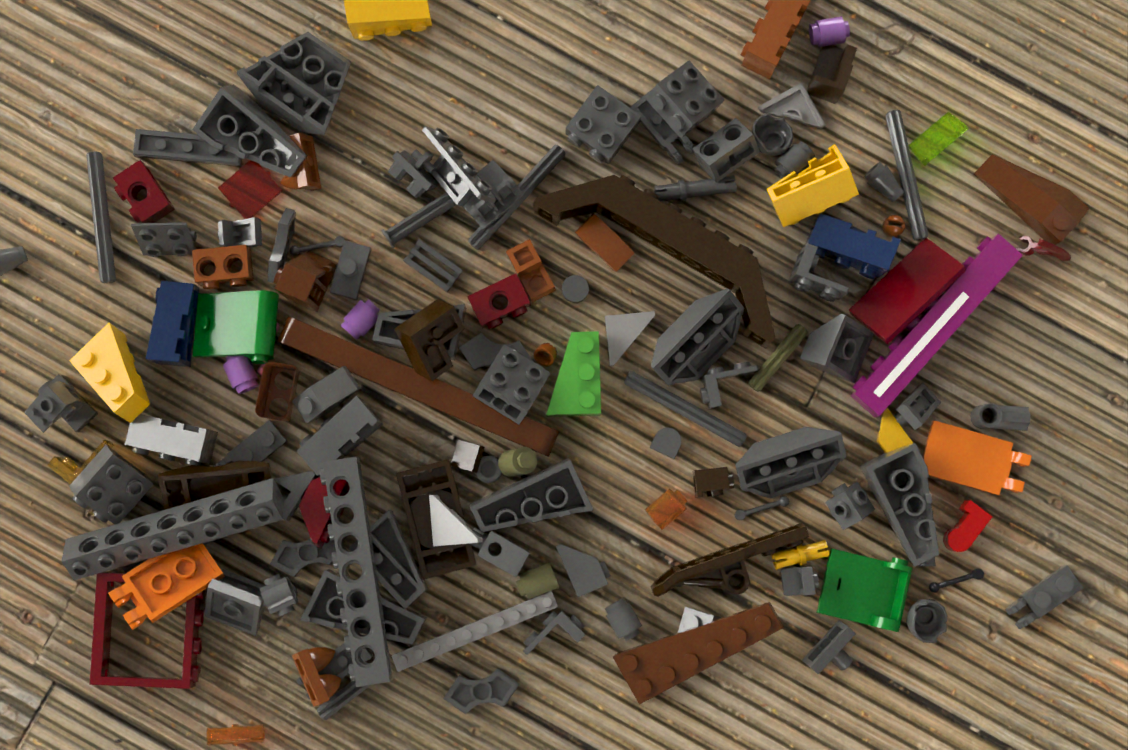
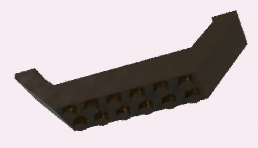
[533,175,775,348]

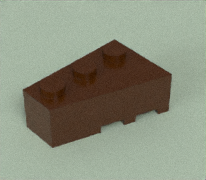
[273,251,338,312]

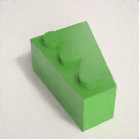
[546,331,601,417]

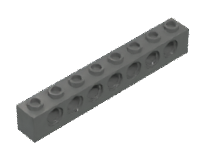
[320,457,393,687]
[61,478,284,580]

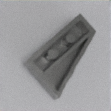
[372,304,467,361]
[297,396,383,477]

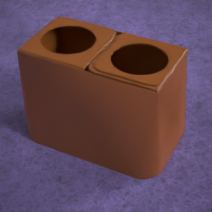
[255,362,300,422]

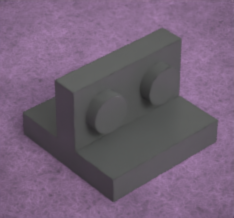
[205,569,266,636]

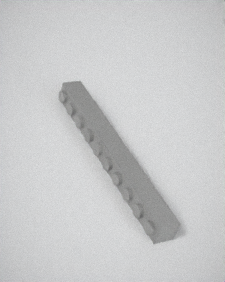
[392,591,558,672]

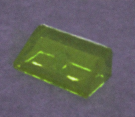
[908,112,969,166]

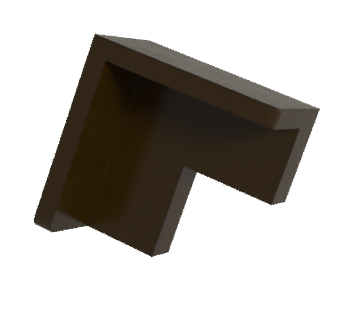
[807,44,857,104]
[395,299,465,381]

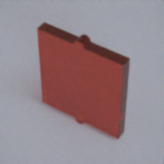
[218,160,283,219]

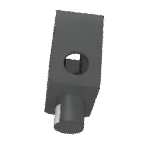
[469,527,530,577]

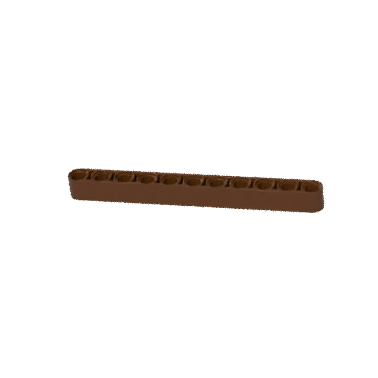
[277,316,559,457]

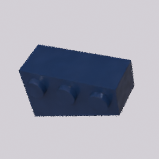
[805,213,901,279]
[146,281,200,367]

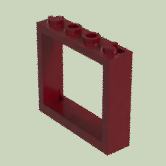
[89,572,206,689]

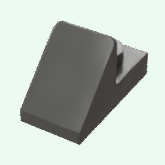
[274,471,318,521]

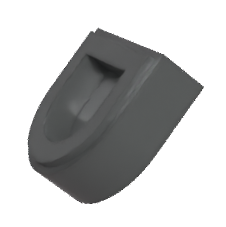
[650,427,681,459]

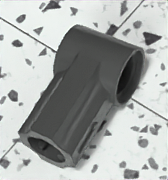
[970,403,1031,431]

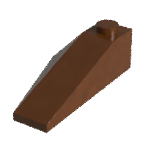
[974,154,1089,245]

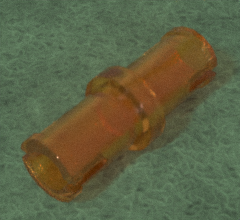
[207,724,265,746]

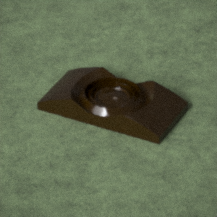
[396,459,477,580]
[158,460,272,510]

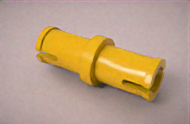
[771,540,829,570]

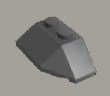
[651,289,744,386]
[735,427,847,498]

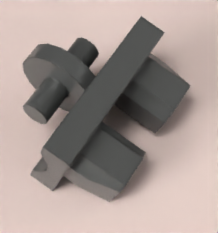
[388,149,439,198]

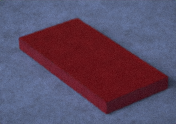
[849,238,966,344]

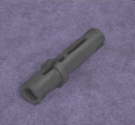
[654,175,737,202]

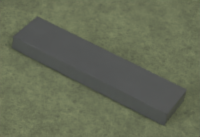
[133,129,242,167]

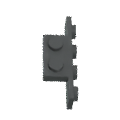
[422,126,497,207]

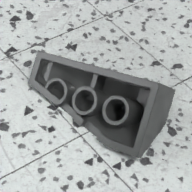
[860,443,939,567]

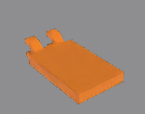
[922,420,1032,495]
[108,543,225,630]

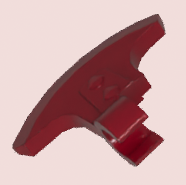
[1017,236,1071,261]

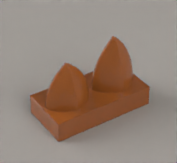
[280,133,322,191]
[292,647,342,707]

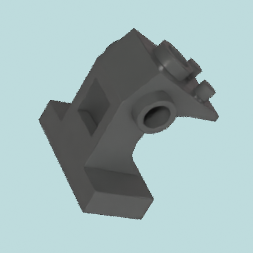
[24,374,98,433]

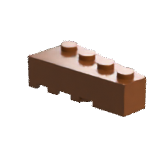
[740,0,811,80]

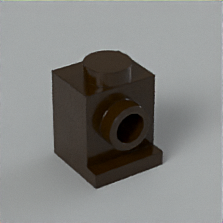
[692,467,734,498]

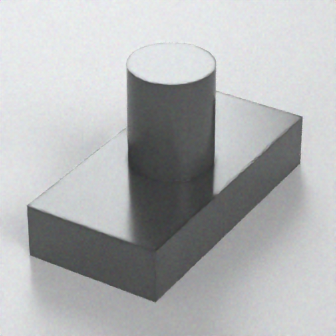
[330,240,371,300]
[895,383,941,430]
[802,620,856,674]

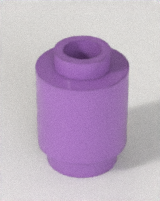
[809,16,850,47]
[341,299,380,340]
[223,356,259,394]

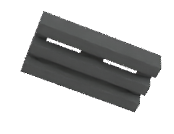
[403,239,463,293]

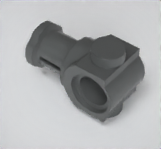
[259,574,298,617]

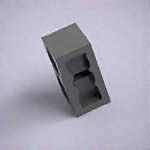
[692,118,760,183]

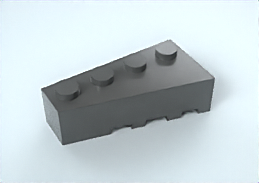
[300,569,427,644]

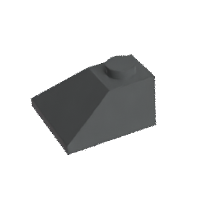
[800,314,874,383]

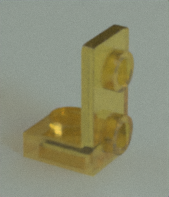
[47,440,114,484]

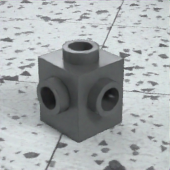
[825,482,875,530]

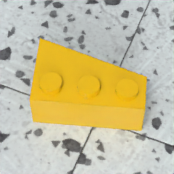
[344,0,432,41]
[767,144,859,227]
[69,322,150,423]

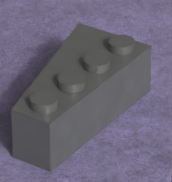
[470,458,593,532]

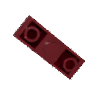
[299,477,350,549]

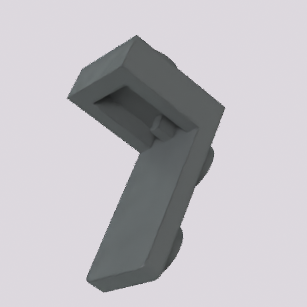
[700,362,759,409]
[523,610,585,655]

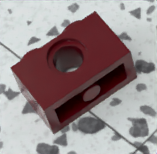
[113,160,175,223]
[467,273,531,330]

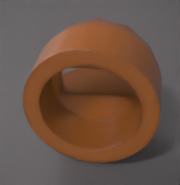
[882,215,905,237]
[534,343,558,367]

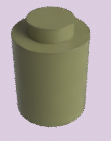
[498,447,537,477]
[516,562,559,600]

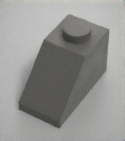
[292,366,360,423]
[556,544,611,597]

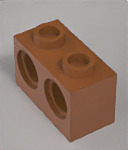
[192,245,254,289]

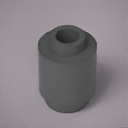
[775,141,815,178]
[605,598,642,641]

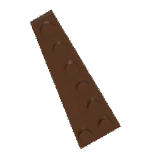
[613,602,784,705]

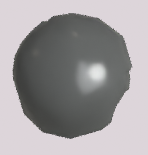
[752,113,793,156]
[906,599,948,643]

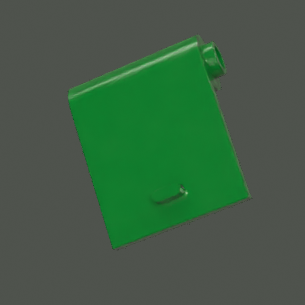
[193,290,279,364]
[816,548,913,632]

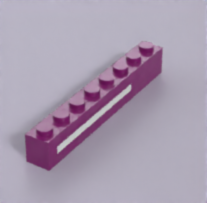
[851,233,1023,418]

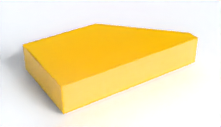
[877,408,913,453]

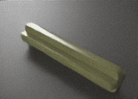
[748,324,808,392]

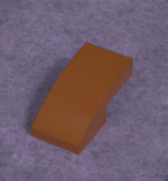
[574,213,635,272]
[506,239,556,303]

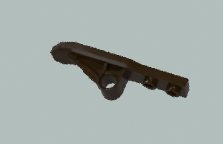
[650,523,810,597]

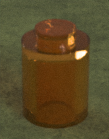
[644,488,688,530]

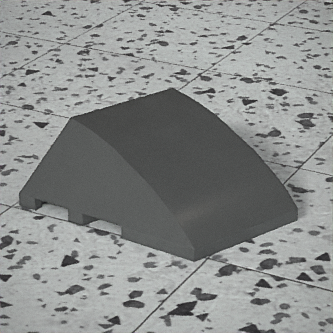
[237,32,351,135]

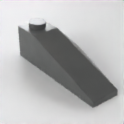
[192,84,307,177]

